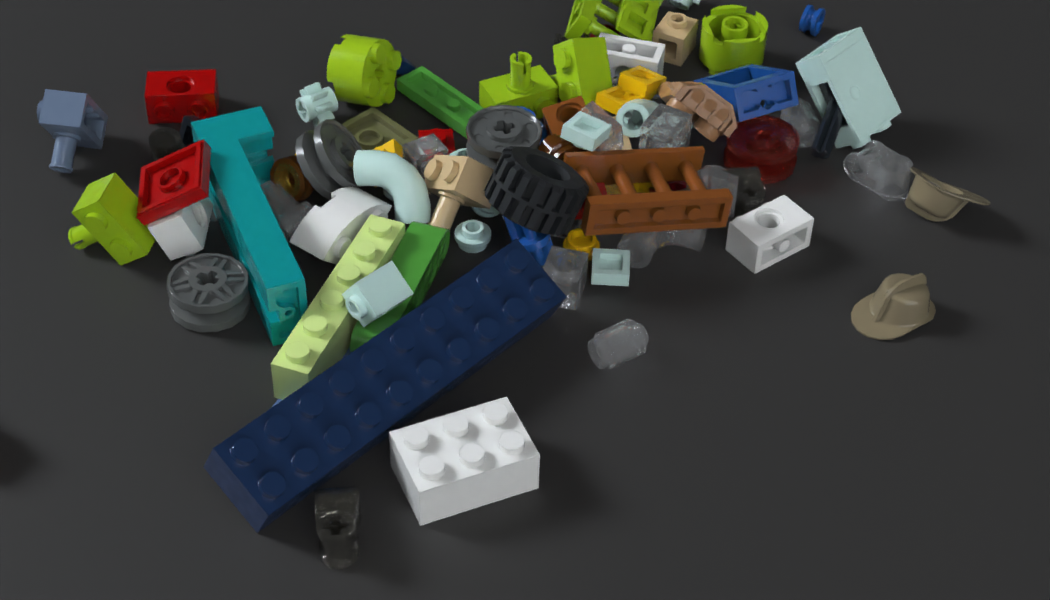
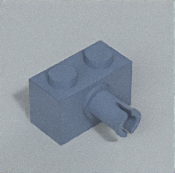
[37,89,108,173]

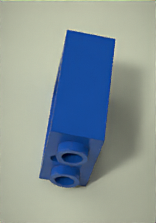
[694,64,799,122]

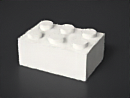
[389,396,540,526]

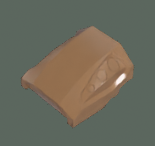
[657,81,738,142]

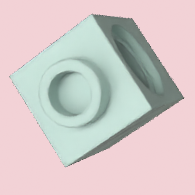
[342,260,414,328]

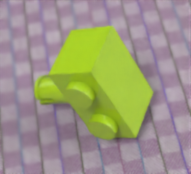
[549,37,613,111]
[479,51,558,119]
[68,172,156,266]

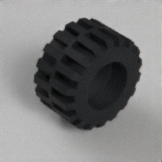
[484,146,589,235]

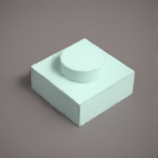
[560,111,612,152]
[591,248,630,286]

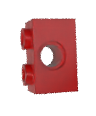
[144,69,219,124]

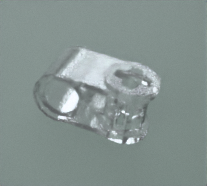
[843,140,913,201]

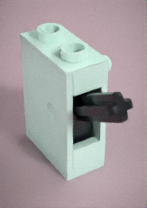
[795,27,901,159]

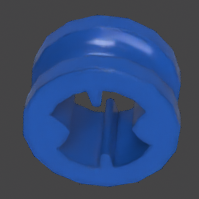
[799,4,825,36]

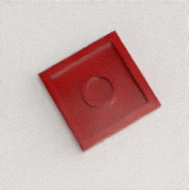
[136,139,211,226]

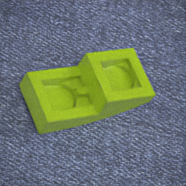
[615,0,656,41]

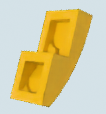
[595,65,667,115]

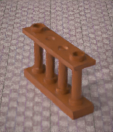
[563,146,733,236]

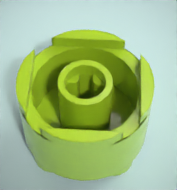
[699,5,768,75]
[327,34,402,107]

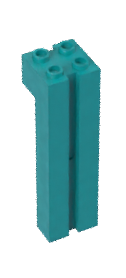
[191,106,308,346]

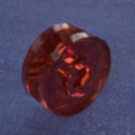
[723,115,800,183]

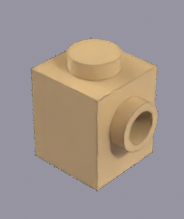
[652,11,698,67]

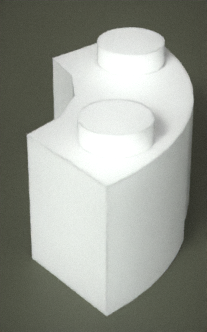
[289,187,392,265]

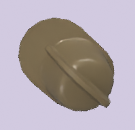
[905,166,991,222]
[851,273,936,340]

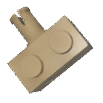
[424,155,494,230]

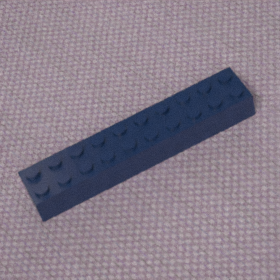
[204,239,567,533]

